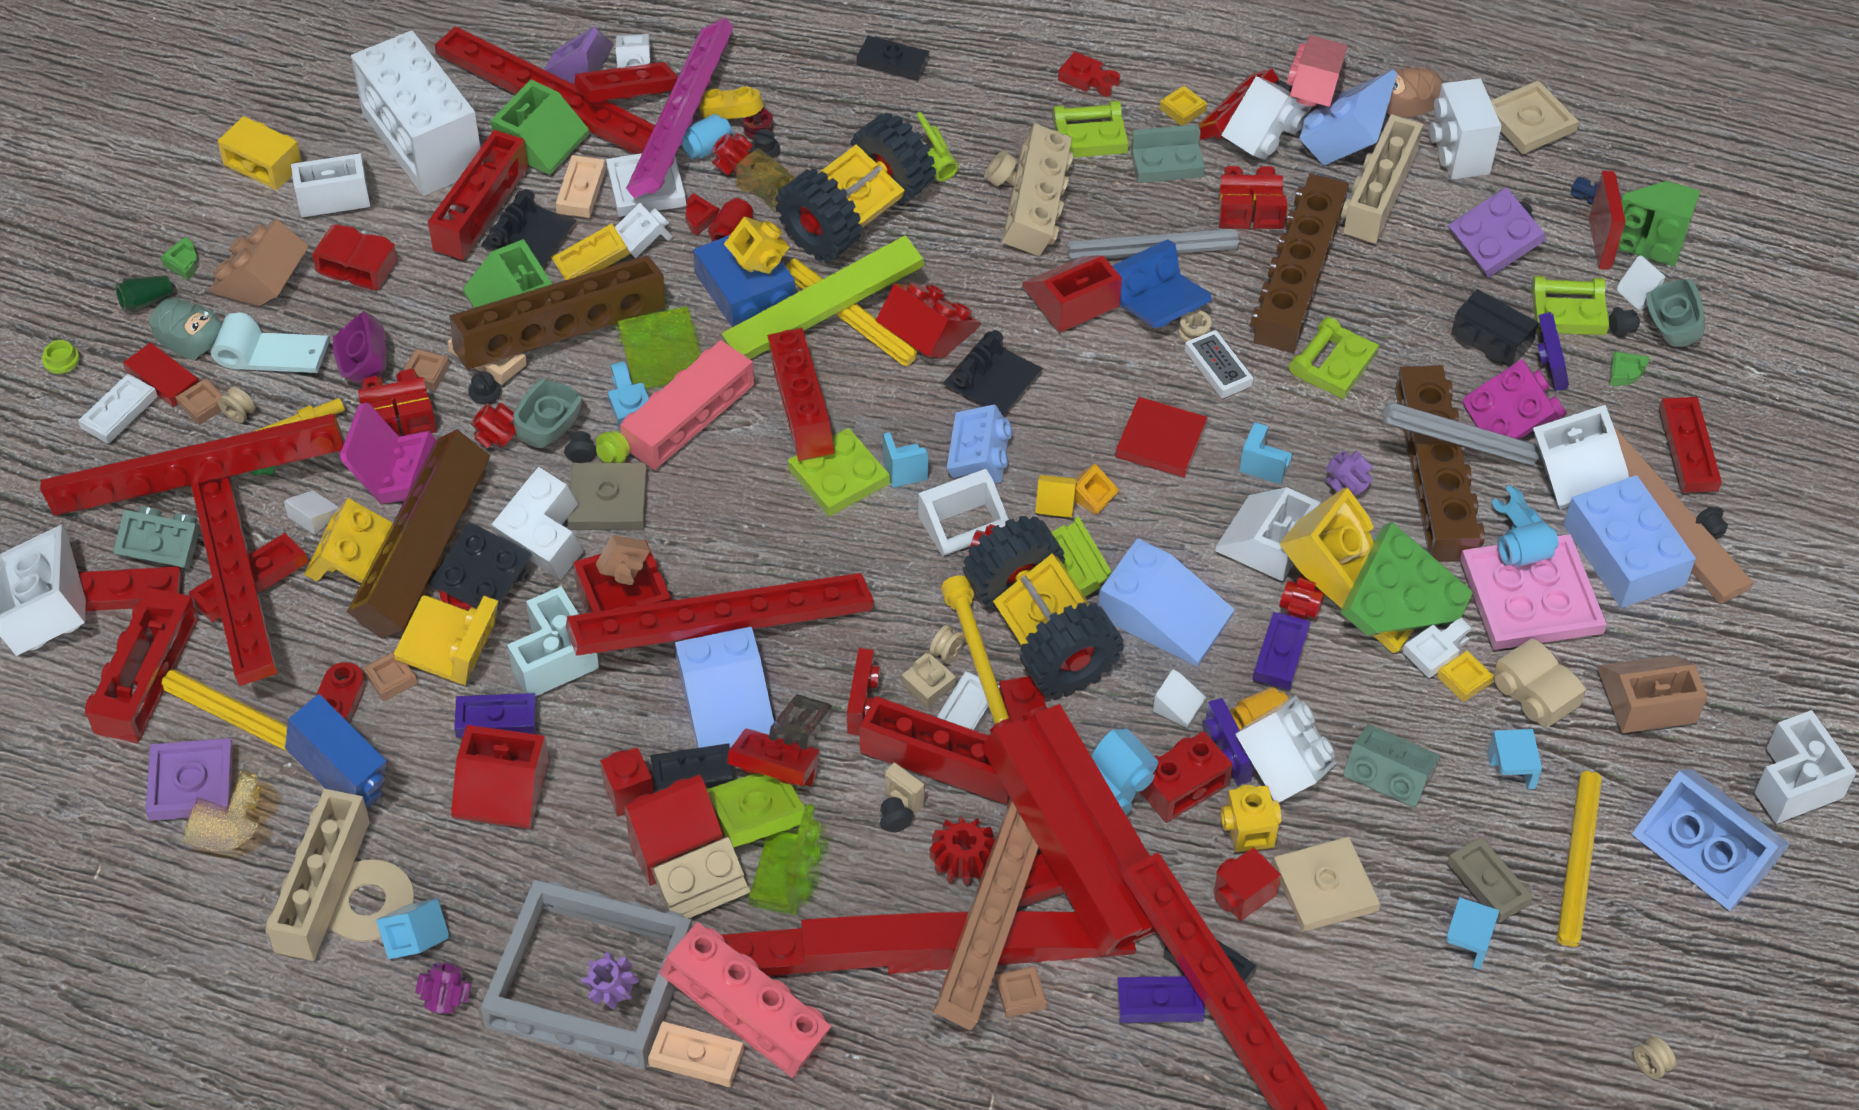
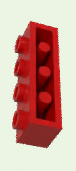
[859,696,1010,805]

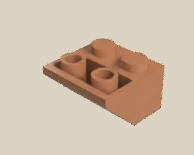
[209,219,309,306]
[1598,655,1708,733]

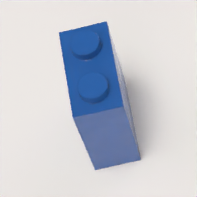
[693,235,795,327]
[285,694,387,809]

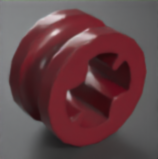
[743,108,773,140]

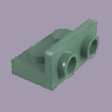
[1130,124,1205,183]
[113,506,203,570]
[1343,724,1441,807]

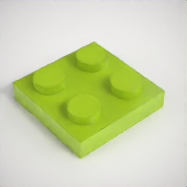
[787,428,890,517]
[707,773,809,848]

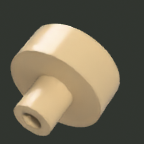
[984,150,1017,186]

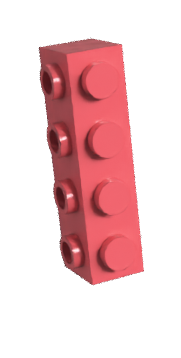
[1287,35,1348,107]
[620,340,754,470]
[659,921,831,1078]

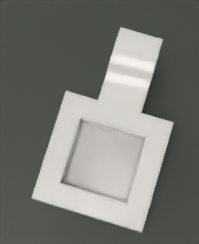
[1403,618,1472,678]

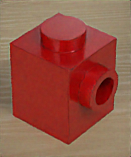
[600,747,654,817]
[1213,847,1281,922]

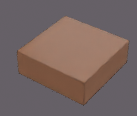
[403,348,450,391]
[176,378,224,425]
[363,651,418,702]
[995,966,1047,1018]

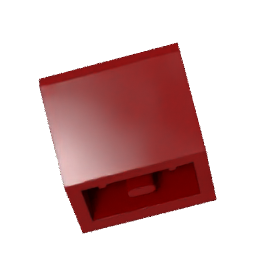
[1023,255,1122,333]
[875,282,981,358]
[451,725,549,829]
[624,774,723,886]

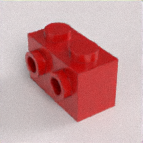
[1139,731,1233,823]

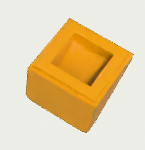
[1074,463,1120,515]

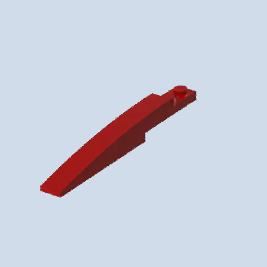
[720,911,1136,976]

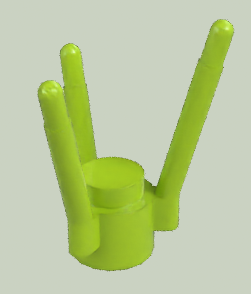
[917,112,959,182]

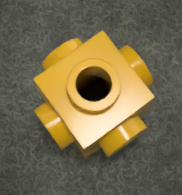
[724,217,790,274]
[1220,785,1281,852]

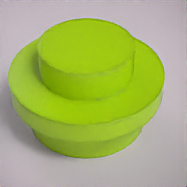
[42,340,80,374]
[596,431,630,463]

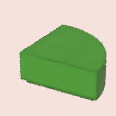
[160,236,198,280]
[1609,351,1650,386]

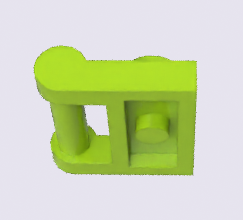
[1052,100,1129,158]
[1531,276,1609,335]
[1288,317,1379,400]

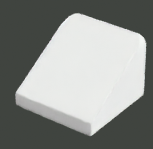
[1616,256,1665,310]
[284,490,339,535]
[1153,669,1206,728]

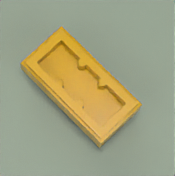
[551,223,630,280]

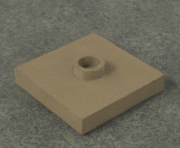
[568,463,647,530]

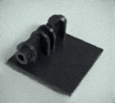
[481,189,576,268]
[943,330,1043,416]
[429,522,533,609]

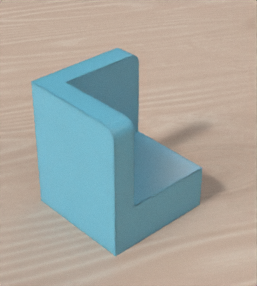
[1239,422,1292,484]
[883,432,928,488]
[1487,729,1542,789]
[1446,897,1499,970]
[376,898,449,959]

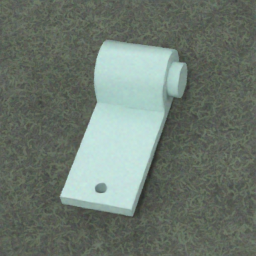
[211,312,330,373]

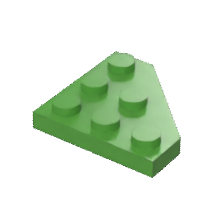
[1340,522,1473,636]

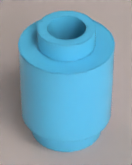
[681,114,732,159]
[1498,521,1558,567]

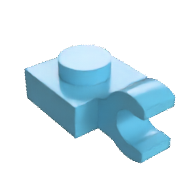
[608,361,649,428]
[1492,485,1544,529]

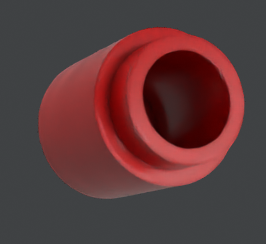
[708,198,754,241]

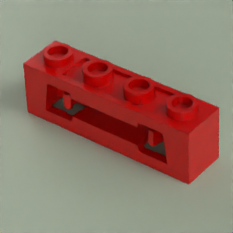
[428,130,528,261]
[767,328,834,461]
[85,587,199,743]

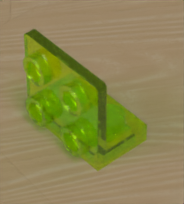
[615,306,700,389]
[749,804,822,915]

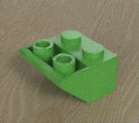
[491,80,589,175]
[1618,181,1701,267]
[463,239,553,308]

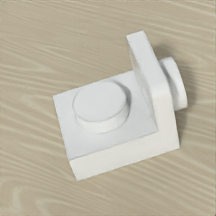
[616,34,650,68]
[615,203,673,258]

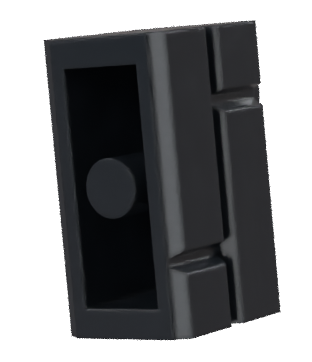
[1451,289,1539,366]

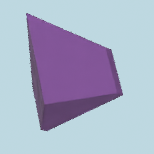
[544,27,614,83]

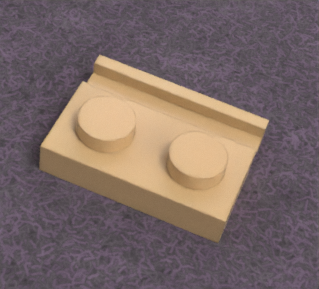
[651,837,751,919]

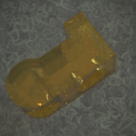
[736,148,795,212]

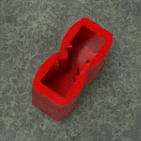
[312,224,397,290]

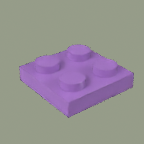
[1448,187,1546,278]
[146,738,234,821]

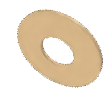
[329,859,414,941]

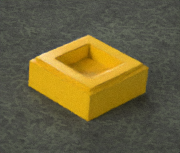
[1159,85,1207,126]
[1035,474,1076,518]
[1437,650,1494,702]

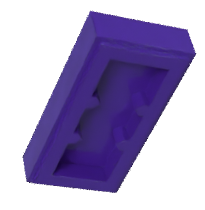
[1537,312,1569,391]

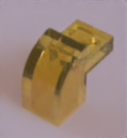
[181,769,263,851]

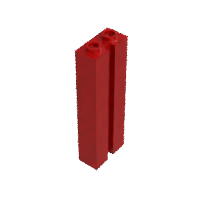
[981,704,1157,957]

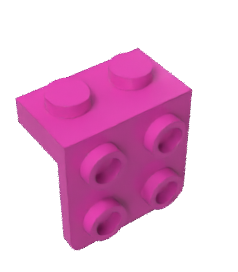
[1463,359,1568,439]
[340,403,436,504]

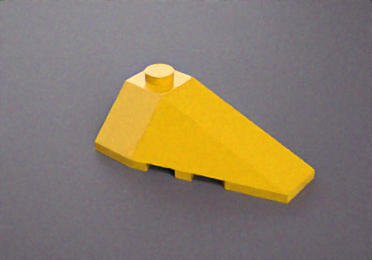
[1279,487,1414,653]

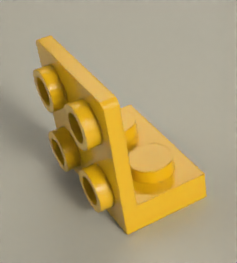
[304,498,393,583]
[394,596,498,686]

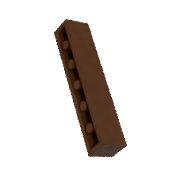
[347,429,490,639]

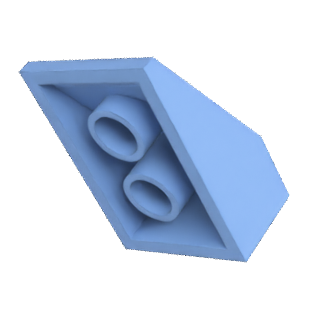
[1299,69,1397,166]
[1098,538,1235,667]
[675,627,777,748]

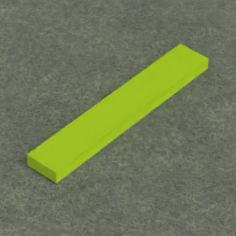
[721,235,925,359]

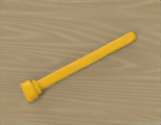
[941,575,1009,724]

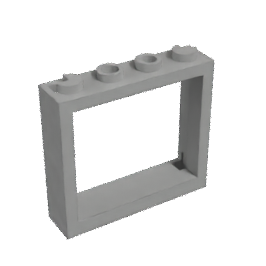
[480,880,692,1070]

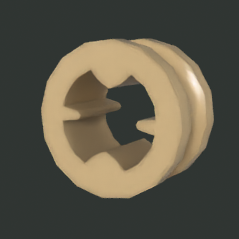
[1179,310,1212,342]
[218,387,256,423]
[929,625,965,664]
[1633,1036,1676,1080]

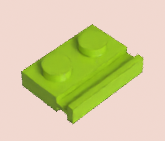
[1051,516,1112,597]

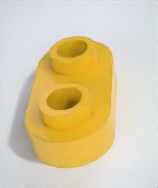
[698,86,764,119]

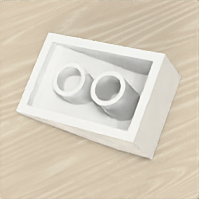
[0,524,86,656]

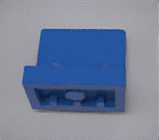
[1112,239,1212,328]

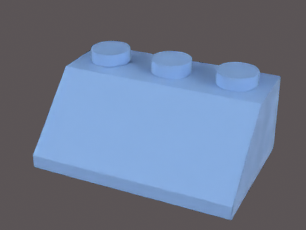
[1632,769,1790,911]

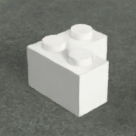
[1222,76,1312,160]
[491,467,584,580]
[1754,710,1857,824]

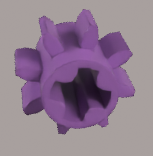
[1326,450,1373,496]
[582,952,639,1009]

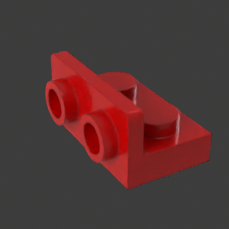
[727,728,820,786]

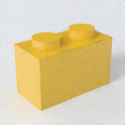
[217,116,302,190]

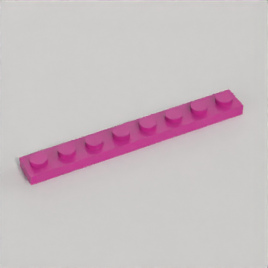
[626,17,733,198]

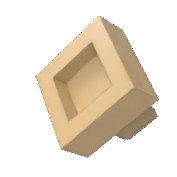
[901,653,956,707]

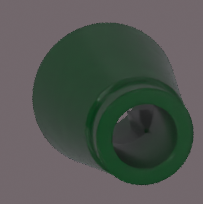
[115,275,172,313]

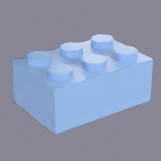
[1563,475,1696,608]

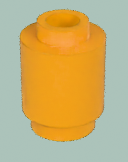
[1230,687,1289,730]

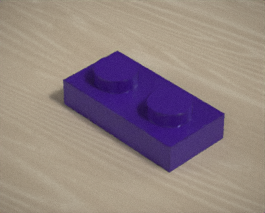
[1252,611,1311,690]
[454,693,537,738]
[1202,698,1254,786]
[1116,976,1205,1023]

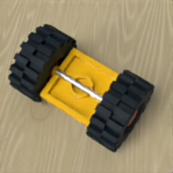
[775,113,936,262]
[963,516,1124,698]

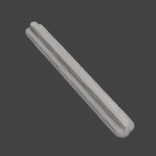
[1067,229,1239,261]
[1382,402,1541,465]

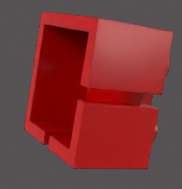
[573,540,671,613]

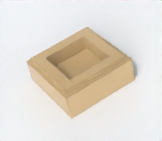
[885,763,925,815]

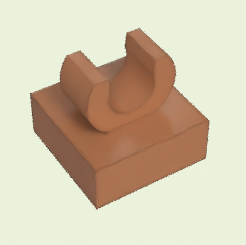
[596,535,650,585]

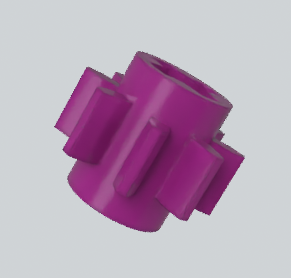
[415,963,471,1014]

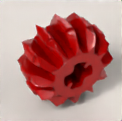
[929,814,995,887]

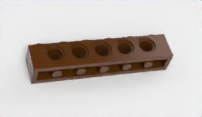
[1250,173,1350,353]
[449,255,665,370]
[1395,365,1485,562]

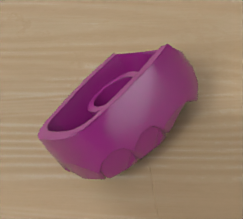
[333,310,387,384]

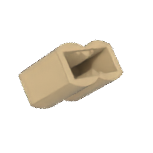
[1494,638,1586,728]

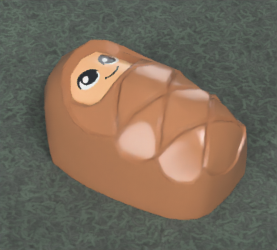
[1380,67,1442,118]

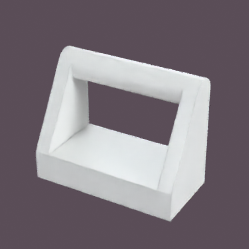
[918,469,1009,556]

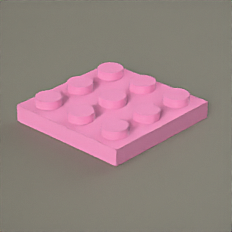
[1460,534,1607,650]

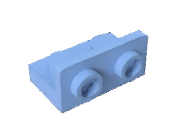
[947,404,1012,483]

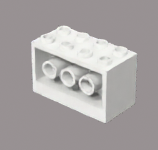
[351,30,483,196]

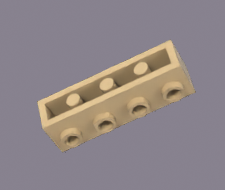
[1341,114,1423,244]
[1002,123,1073,257]
[266,789,370,961]

